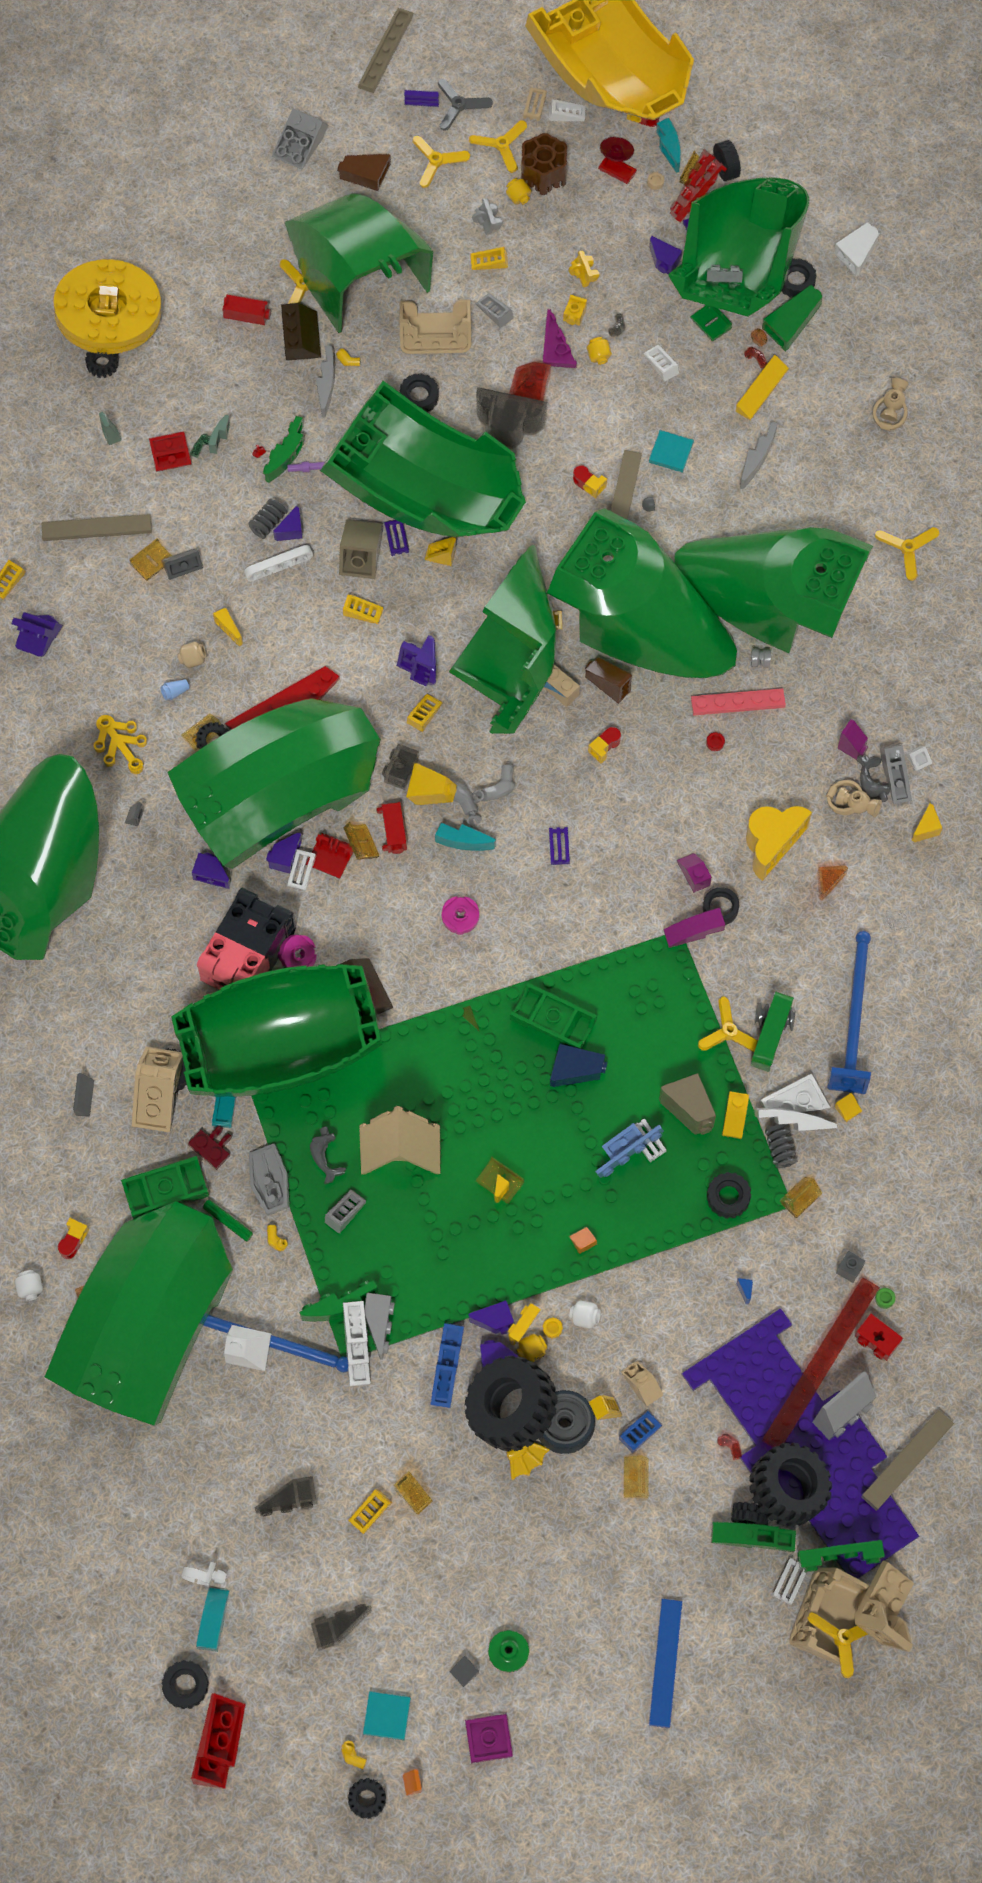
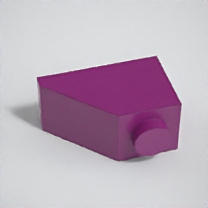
[837,719,868,760]
[677,853,712,893]

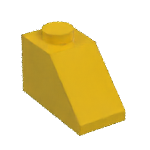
[722,1092,749,1139]

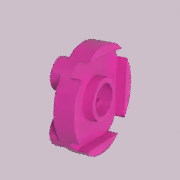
[441,896,480,935]
[278,935,317,968]

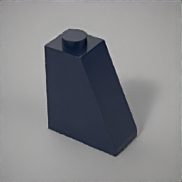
[550,1044,608,1087]

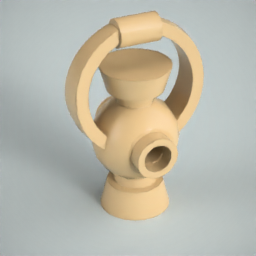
[873,378,909,431]
[826,780,882,818]

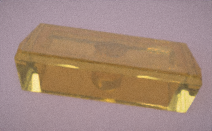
[181,714,221,751]
[780,1177,822,1218]
[624,1455,649,1498]

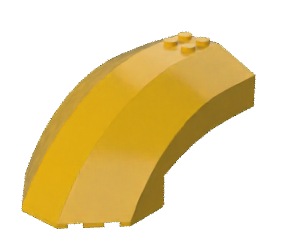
[525,0,694,120]

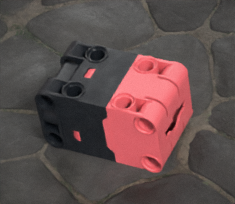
[197,887,296,990]

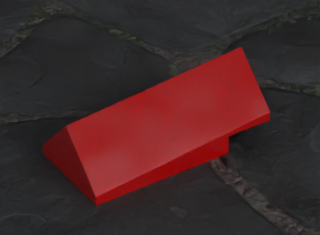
[191,1693,246,1789]

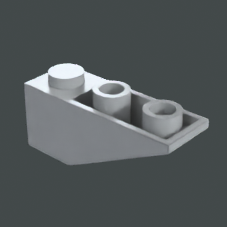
[364,1293,395,1360]

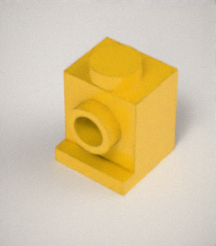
[563,294,587,326]

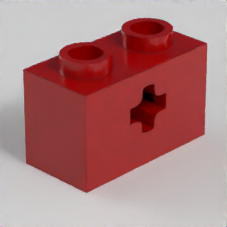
[855,1314,903,1361]

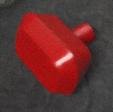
[252,445,266,458]

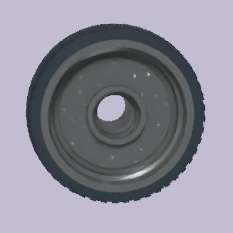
[539,1390,595,1454]

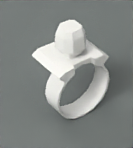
[181,1562,227,1587]

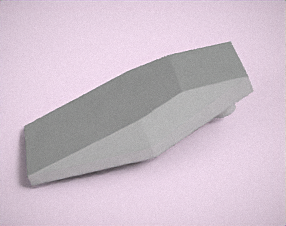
[249,1143,289,1216]

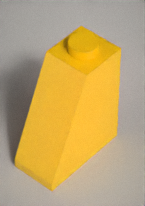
[406,763,457,805]

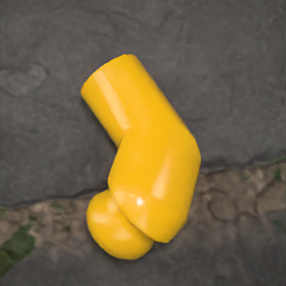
[336,348,360,366]
[267,1225,288,1251]

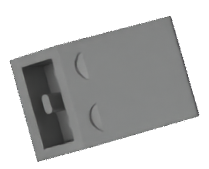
[272,108,328,170]

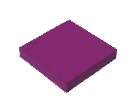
[465,1714,513,1764]

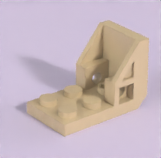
[132,1047,183,1132]
[854,1561,914,1652]

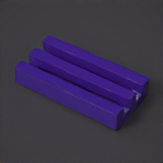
[404,90,439,107]
[384,520,409,556]
[549,827,570,865]

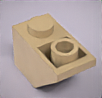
[621,1361,664,1406]

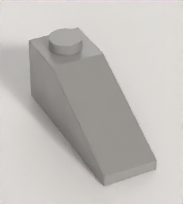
[880,744,912,804]

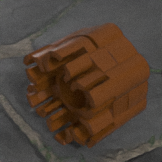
[521,133,568,195]

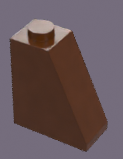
[337,154,391,191]
[585,657,632,704]

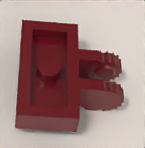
[188,1126,232,1170]

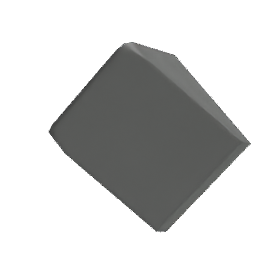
[125,802,144,826]
[449,1656,479,1688]

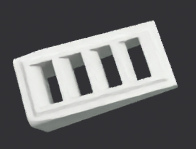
[549,99,585,121]
[644,344,679,382]

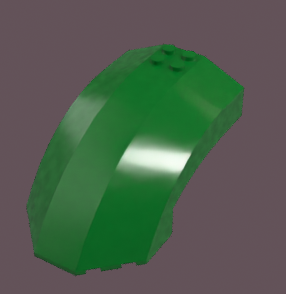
[320,381,526,537]
[167,699,381,869]
[44,1201,233,1426]

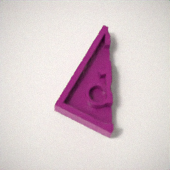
[542,309,577,368]

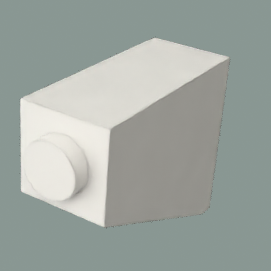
[834,222,879,277]

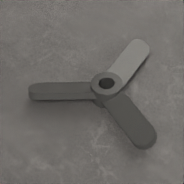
[438,79,493,131]

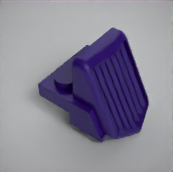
[11,612,63,657]
[396,635,436,686]

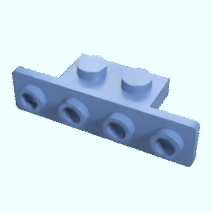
[595,1123,664,1178]

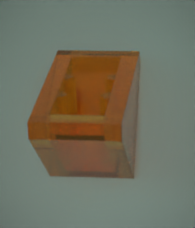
[817,865,848,901]

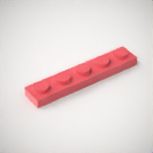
[691,688,786,716]

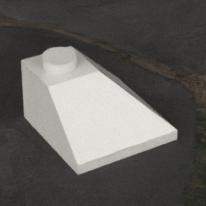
[224,1325,271,1371]

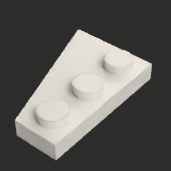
[760,1074,830,1118]

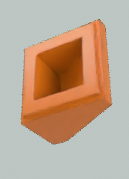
[570,1227,597,1254]
[403,1769,422,1795]

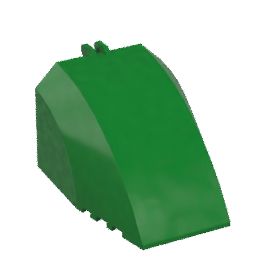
[285,193,433,333]

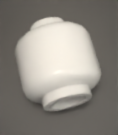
[15,1270,43,1301]
[569,1301,601,1329]

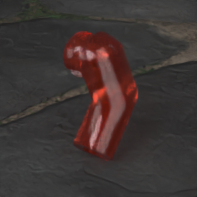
[744,347,768,369]
[717,1433,742,1460]

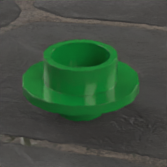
[488,1630,529,1673]

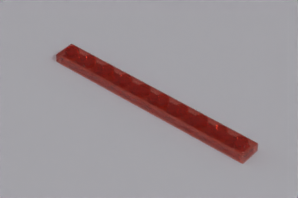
[762,1277,880,1447]

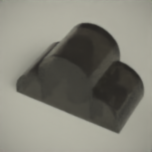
[476,387,548,449]

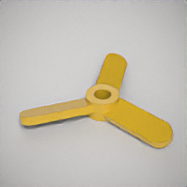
[469,120,527,173]
[412,136,470,188]
[279,259,309,304]
[875,527,939,581]
[698,996,758,1052]
[807,1612,868,1678]

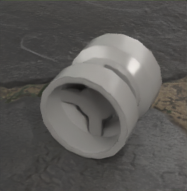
[751,648,771,668]

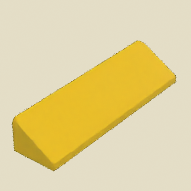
[735,355,789,420]

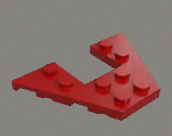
[670,149,727,223]

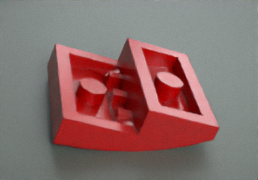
[149,431,192,472]

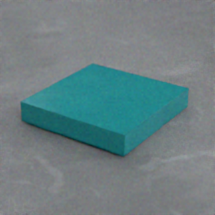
[649,430,694,473]
[363,1691,411,1741]

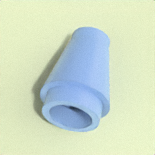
[160,679,189,700]

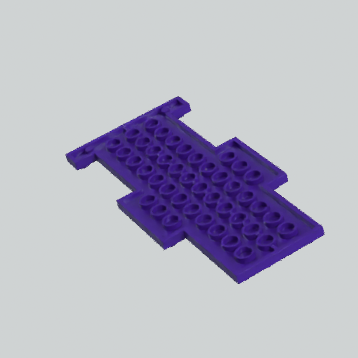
[682,1308,919,1579]

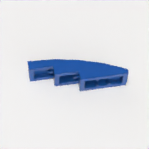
[430,1323,464,1408]

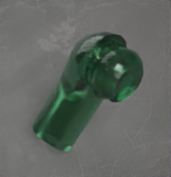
[190,433,211,458]

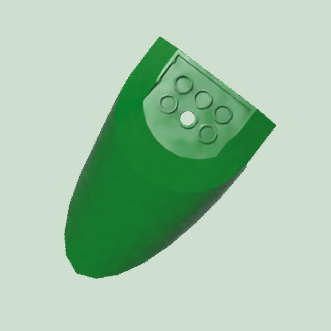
[669,177,809,317]
[547,508,737,678]
[674,528,873,653]
[449,544,556,734]
[0,754,99,960]

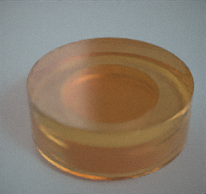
[751,328,768,347]

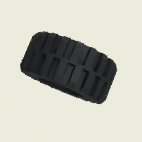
[749,1443,832,1527]

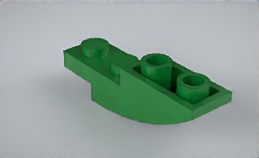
[263,416,304,483]
[299,1280,378,1322]
[711,1522,796,1552]

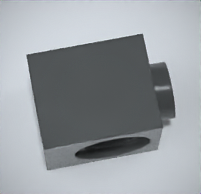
[836,1251,866,1283]

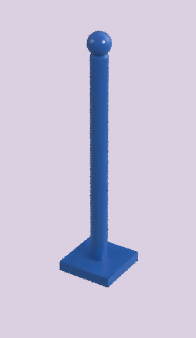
[827,931,871,1094]
[203,1315,348,1373]

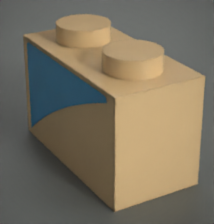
[544,665,580,707]

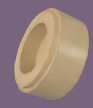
[647,172,665,190]

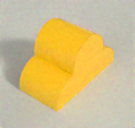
[746,806,812,881]

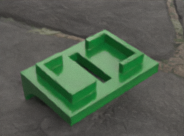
[690,305,732,342]

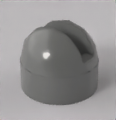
[642,496,655,512]

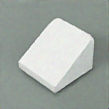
[905,746,932,771]

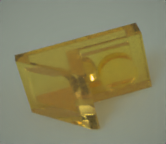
[393,1471,433,1515]

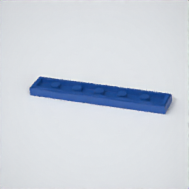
[649,1599,683,1728]

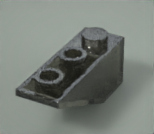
[255,1476,317,1516]
[310,1604,372,1651]

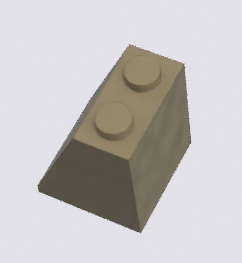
[339,520,382,579]
[659,1074,716,1135]

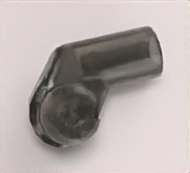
[608,314,625,337]

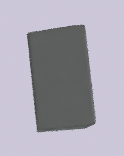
[161,549,203,580]
[73,1073,94,1117]

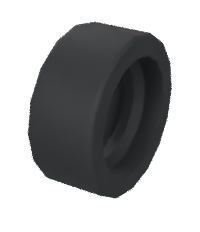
[703,887,740,925]

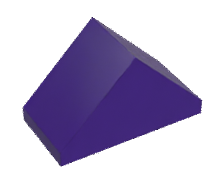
[273,506,302,541]

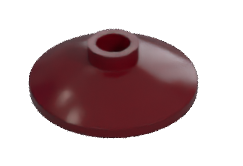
[600,137,634,161]

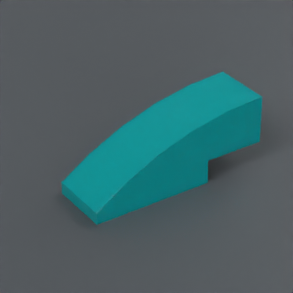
[656,118,681,173]
[435,823,496,851]
[196,1587,229,1652]

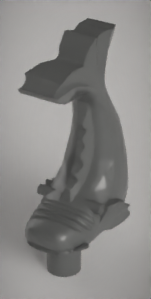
[856,756,890,802]
[310,1127,346,1185]

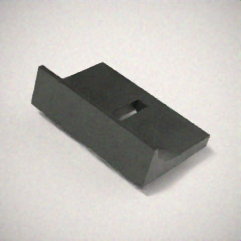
[707,265,743,283]

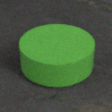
[875,1288,896,1309]

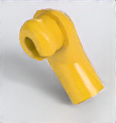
[341,1740,367,1769]

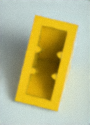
[424,537,456,566]
[912,803,942,842]

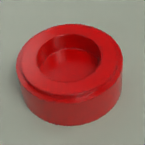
[706,732,725,751]

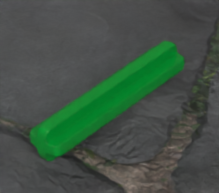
[203,1199,253,1242]

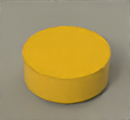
[543,1318,563,1339]

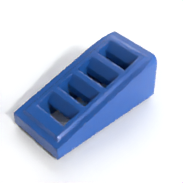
[619,1411,662,1453]

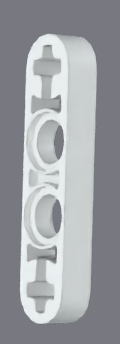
[244,545,313,582]

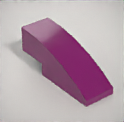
[663,908,725,948]

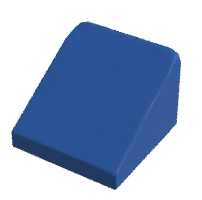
[736,1278,753,1304]

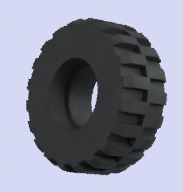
[465,1356,557,1451]

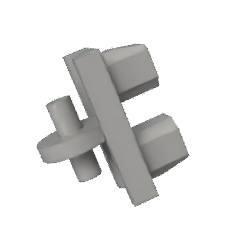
[472,198,503,235]

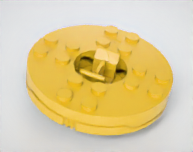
[54,259,161,354]

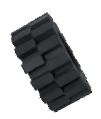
[85,352,118,378]
[195,722,229,749]
[731,1502,769,1526]
[347,1778,386,1819]

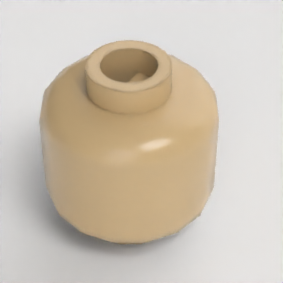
[178,641,207,668]

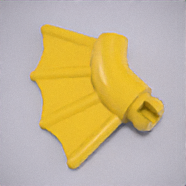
[506,1442,550,1480]

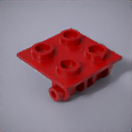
[306,833,356,879]

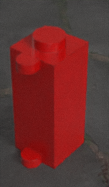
[222,294,271,326]
[376,802,407,854]

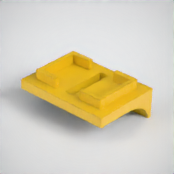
[508,1303,541,1346]

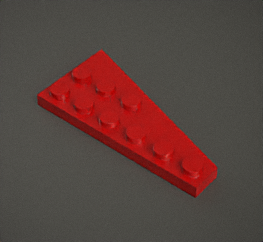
[225,666,340,730]

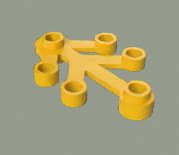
[94,715,147,774]

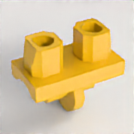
[568,251,600,287]

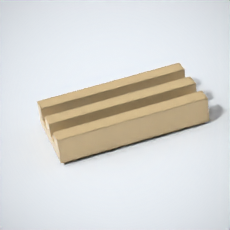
[523,87,547,121]

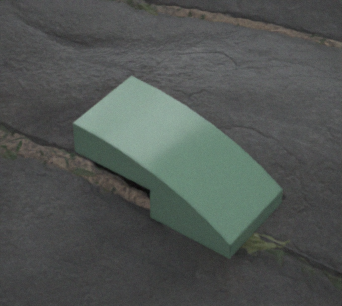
[208,415,230,454]

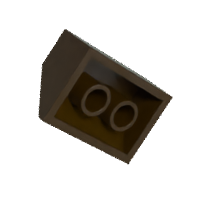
[281,303,321,361]
[336,958,393,1015]

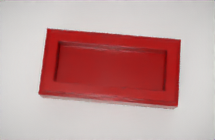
[598,157,637,184]

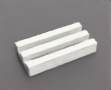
[287,850,316,891]
[635,1119,666,1162]
[773,1558,806,1605]

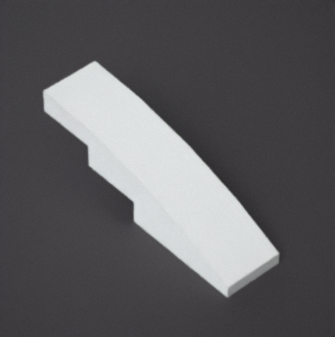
[754,1108,837,1131]
[343,1301,370,1387]

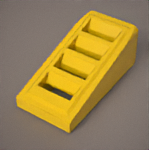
[470,247,508,270]
[0,560,26,600]
[343,594,384,624]
[213,608,243,646]
[407,694,443,732]
[589,1395,622,1420]
[348,1489,392,1534]

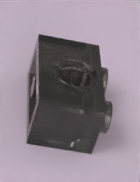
[382,744,419,790]

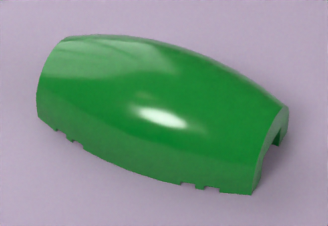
[171,964,383,1097]

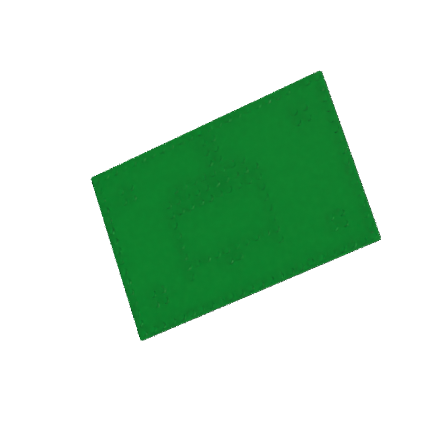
[251,935,792,1357]

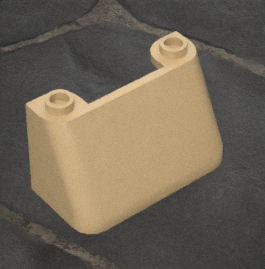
[400,300,471,354]
[789,1568,870,1665]

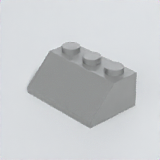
[812,1371,876,1440]

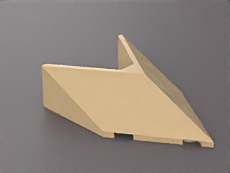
[360,1106,440,1174]

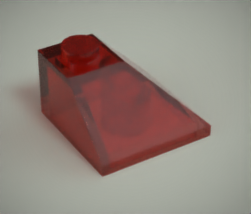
[508,361,551,406]

